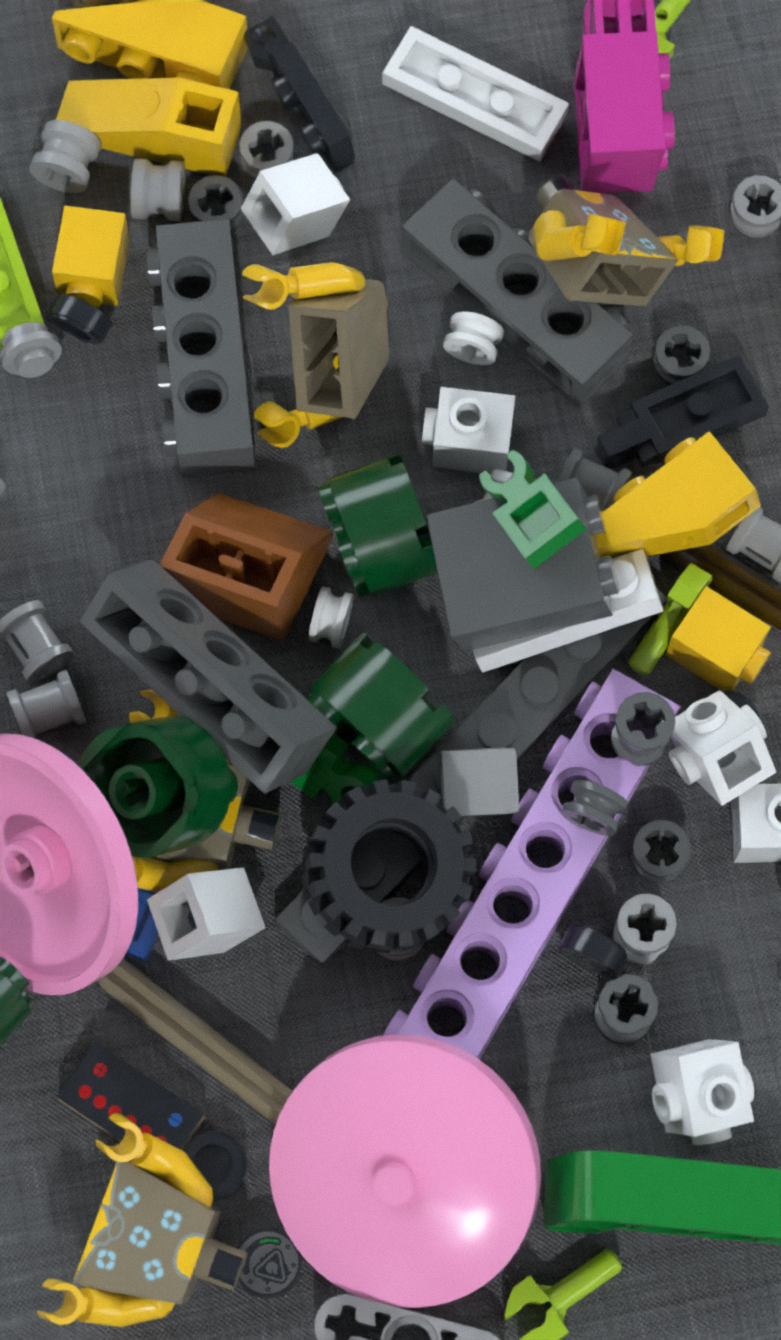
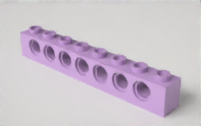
[383,669,681,1060]

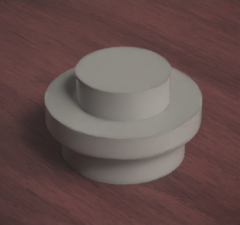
[0,322,62,378]

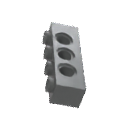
[401,178,633,408]
[146,219,255,477]
[79,559,337,794]

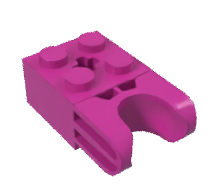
[573,0,675,193]

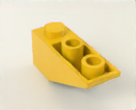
[52,0,247,89]
[56,78,242,177]
[596,431,761,559]

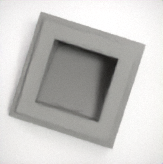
[439,747,519,816]

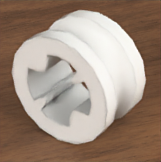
[443,311,504,365]
[308,586,354,649]

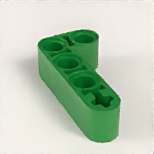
[543,1150,781,1245]

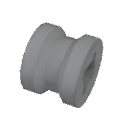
[29,120,102,193]
[131,158,185,222]

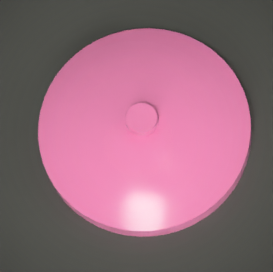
[0,734,138,995]
[269,1035,541,1308]

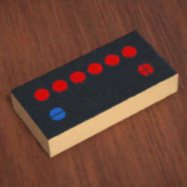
[57,1042,205,1151]

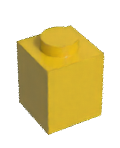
[52,206,130,308]
[666,586,771,691]

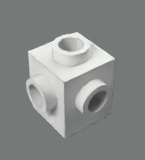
[669,690,776,806]
[650,1039,754,1145]

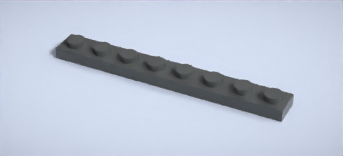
[275,589,667,968]

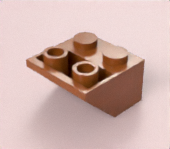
[159,492,333,642]

